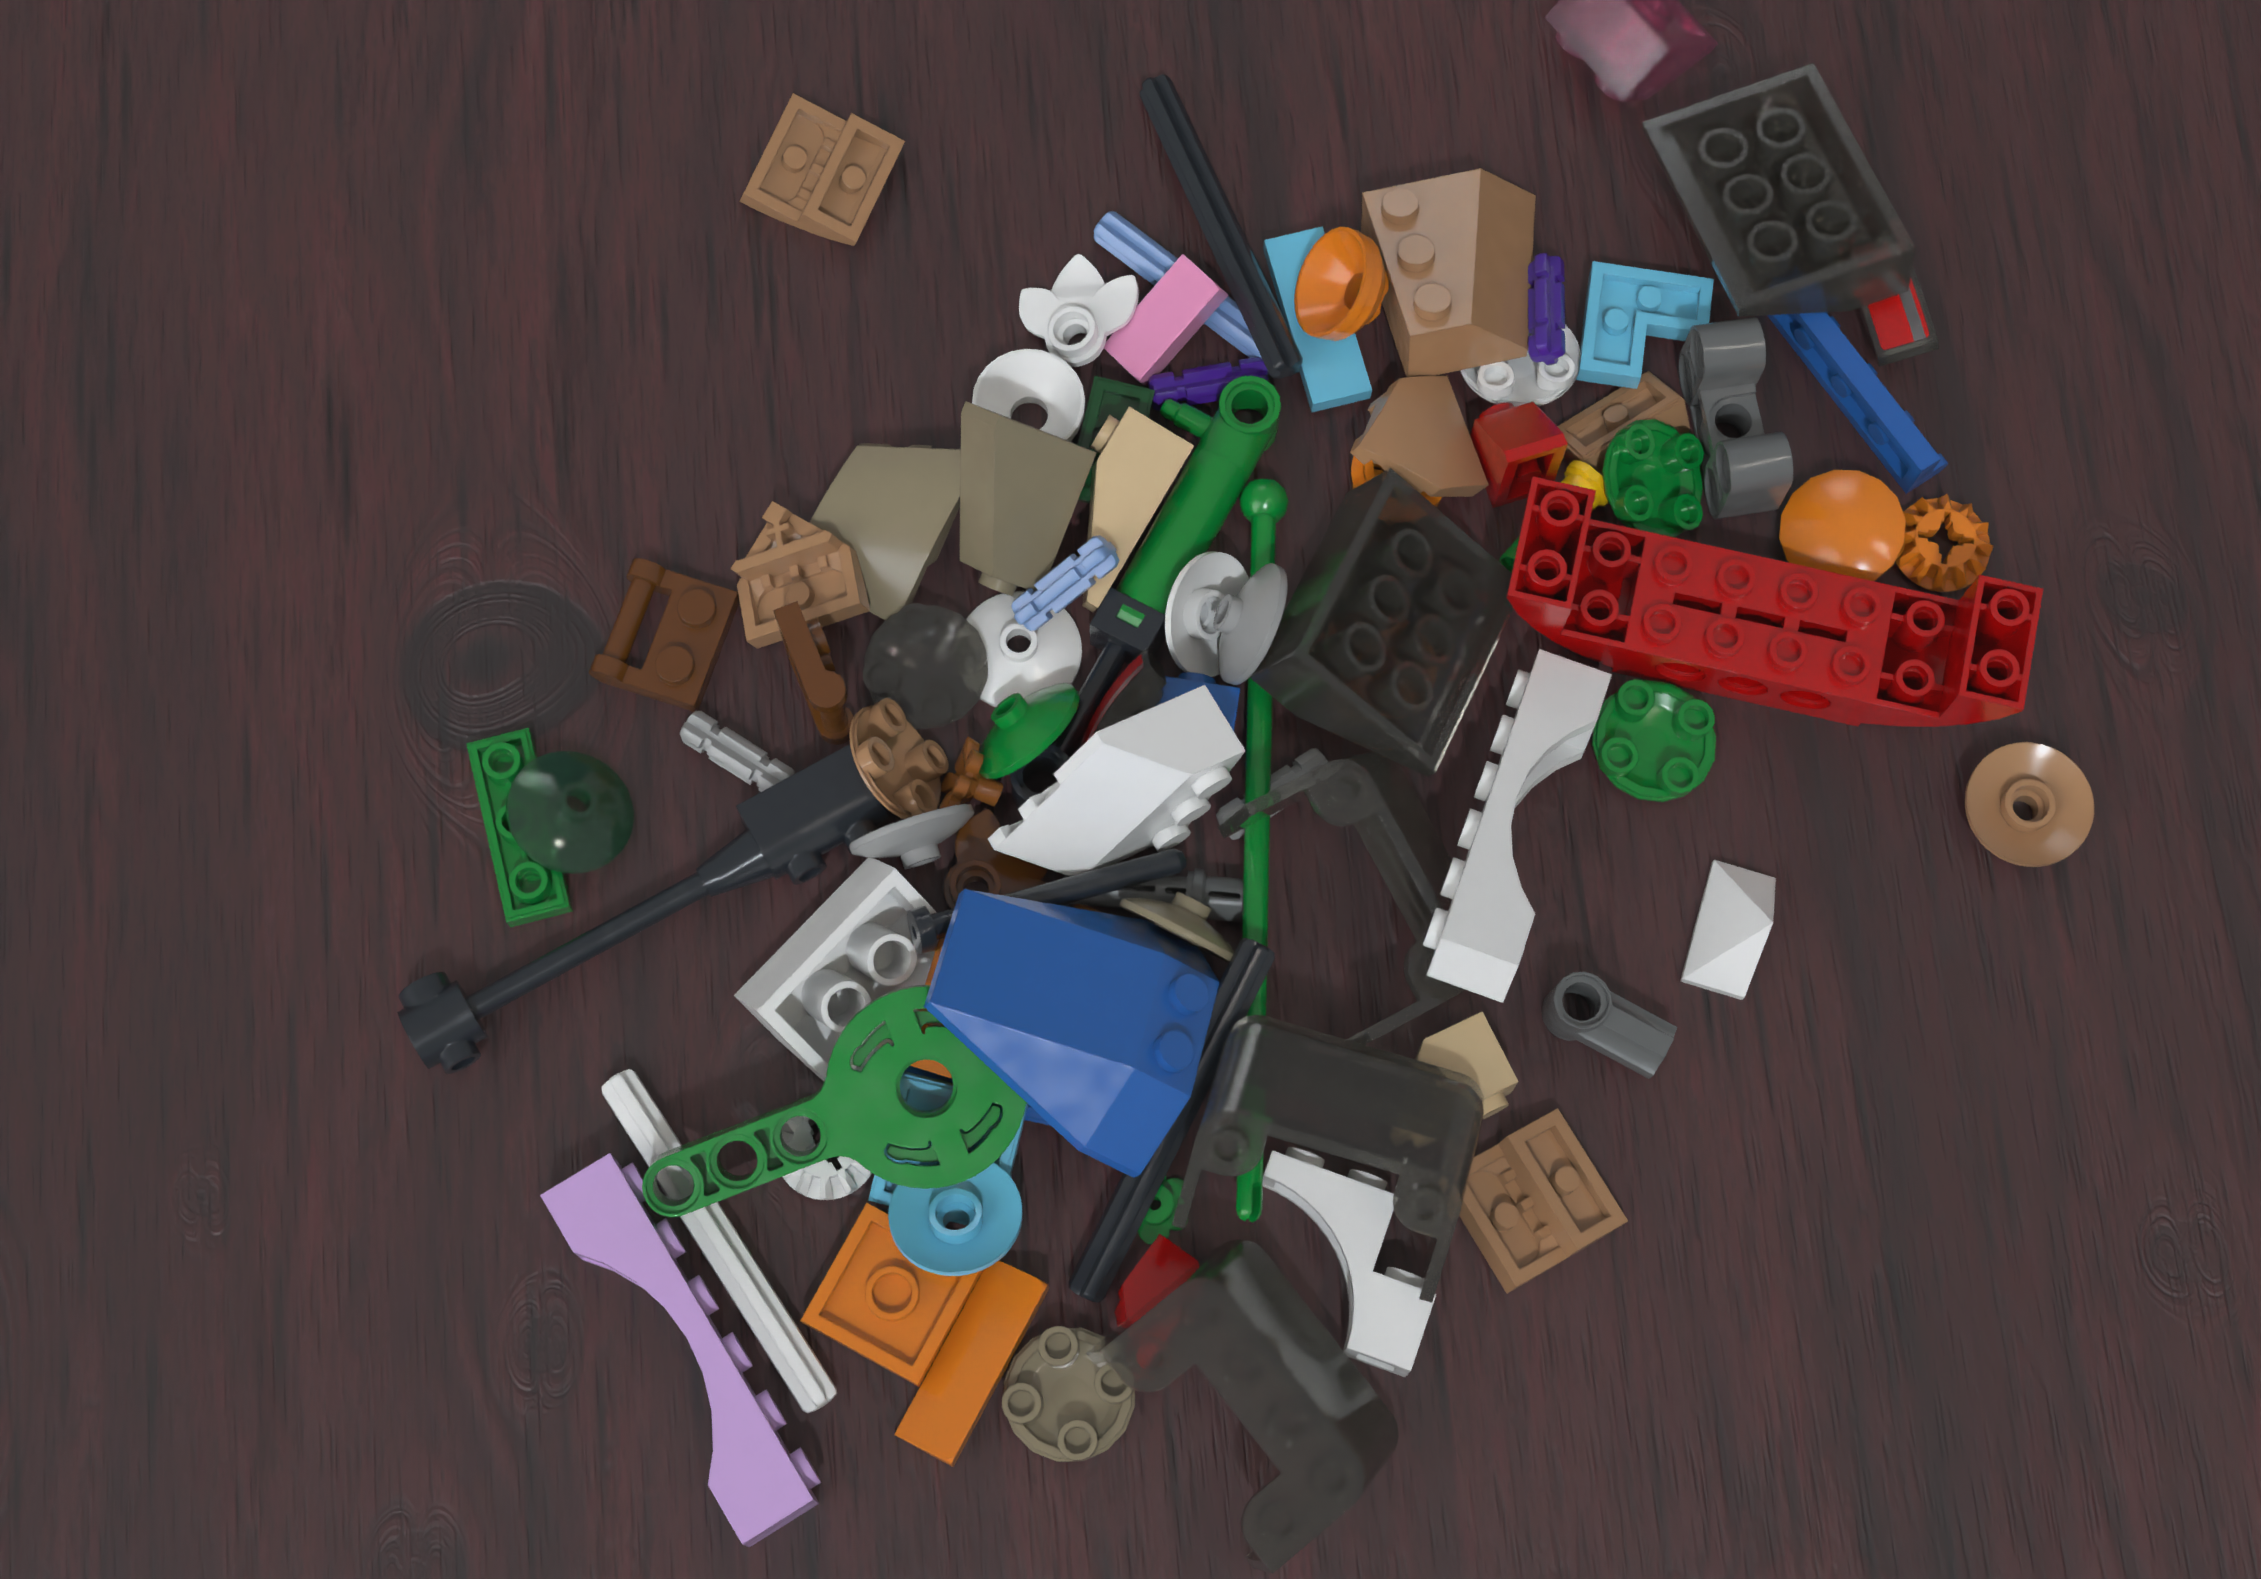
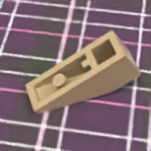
[1082,407,1194,612]

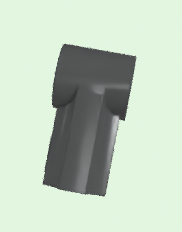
[1541,972,1678,1079]

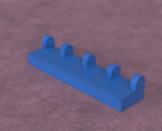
[1759,267,1949,494]

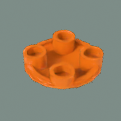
[1779,470,1906,581]

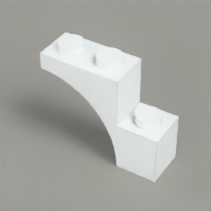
[1263,1147,1436,1377]

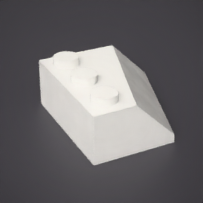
[988,685,1245,876]

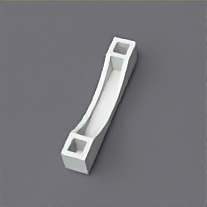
[1423,649,1612,1003]

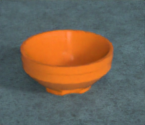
[1294,227,1389,341]

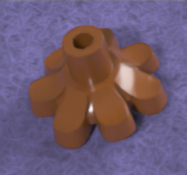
[939,736,1003,809]

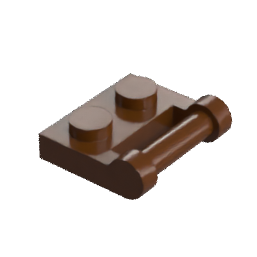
[589,558,740,712]
[773,601,854,745]

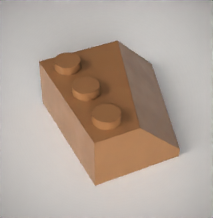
[1361,168,1536,377]

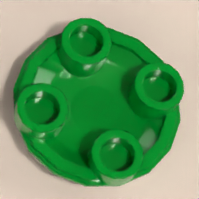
[1602,419,1704,537]
[1592,679,1716,802]

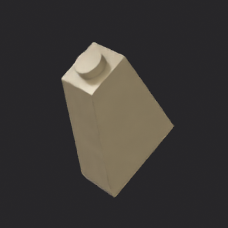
[960,401,1096,596]

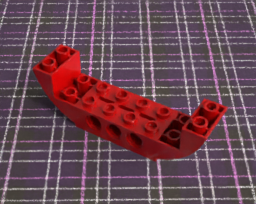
[1507,476,2043,727]

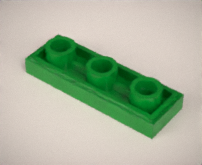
[466,728,573,928]

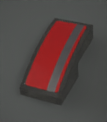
[1840,232,1939,367]
[1080,648,1167,747]

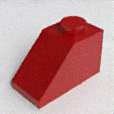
[1470,402,1568,508]

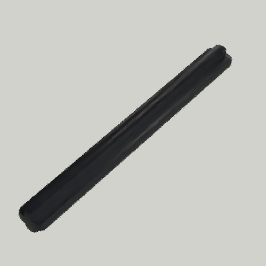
[1140,74,1303,380]
[1068,938,1275,1303]

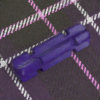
[1528,253,1566,366]
[1148,357,1269,411]

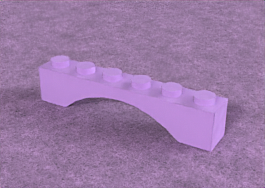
[540,1153,821,1547]

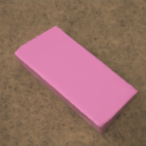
[1104,254,1228,387]

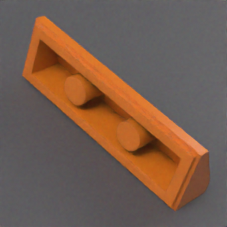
[894,1261,1049,1467]

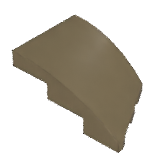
[809,443,961,626]

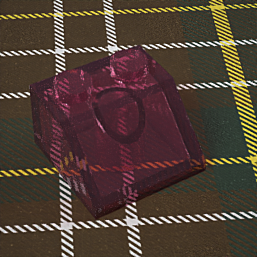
[1545,0,1718,102]

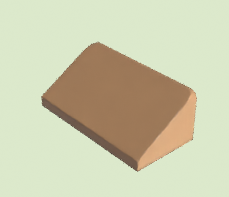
[1557,371,1690,476]

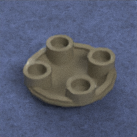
[1002,1326,1135,1462]

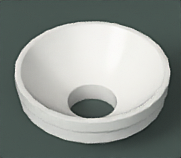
[972,349,1085,442]

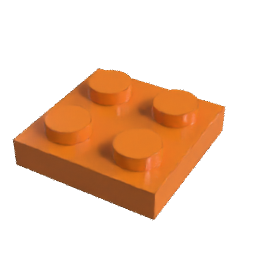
[801,1203,983,1387]

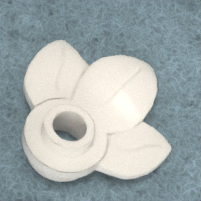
[1019,254,1139,367]

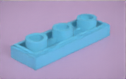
[1263,226,1372,412]

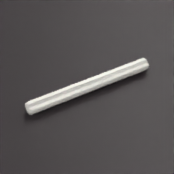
[602,1069,837,1413]

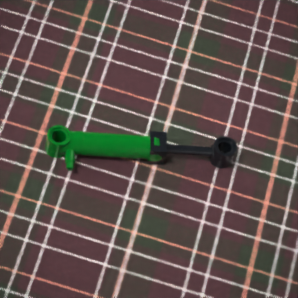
[1010,376,1281,809]

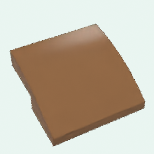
[739,93,905,246]
[1438,1108,1628,1294]

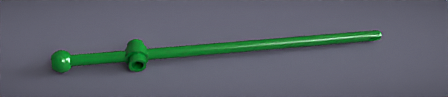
[1236,479,1295,1222]

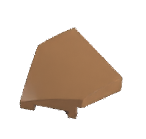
[1350,376,1489,503]
[731,501,870,649]

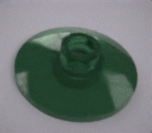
[506,751,634,874]

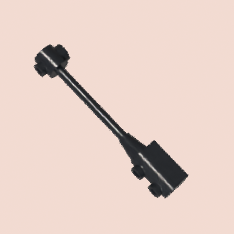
[397,744,889,1074]

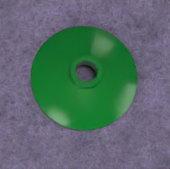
[979,683,1080,779]

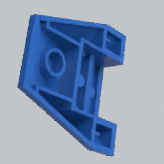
[924,889,1220,1178]

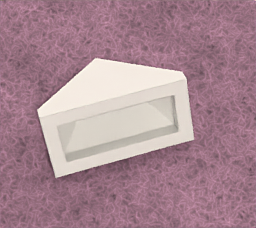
[1680,860,1776,1000]

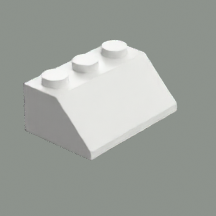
[734,858,939,1081]

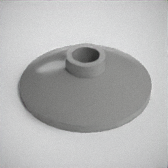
[1213,563,1288,685]
[849,804,974,869]

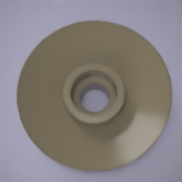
[1119,892,1234,963]

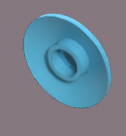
[888,1161,1023,1276]

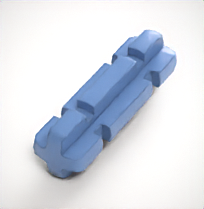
[1011,535,1120,631]

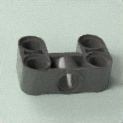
[1678,316,1793,520]

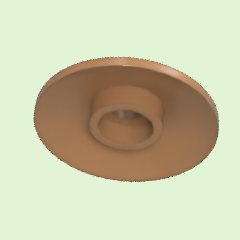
[1965,742,2094,867]

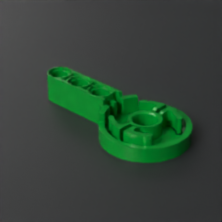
[642,985,1026,1217]

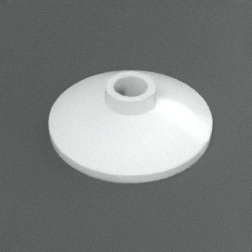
[1165,551,1249,677]
[957,591,1082,708]

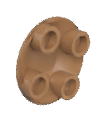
[849,698,949,819]

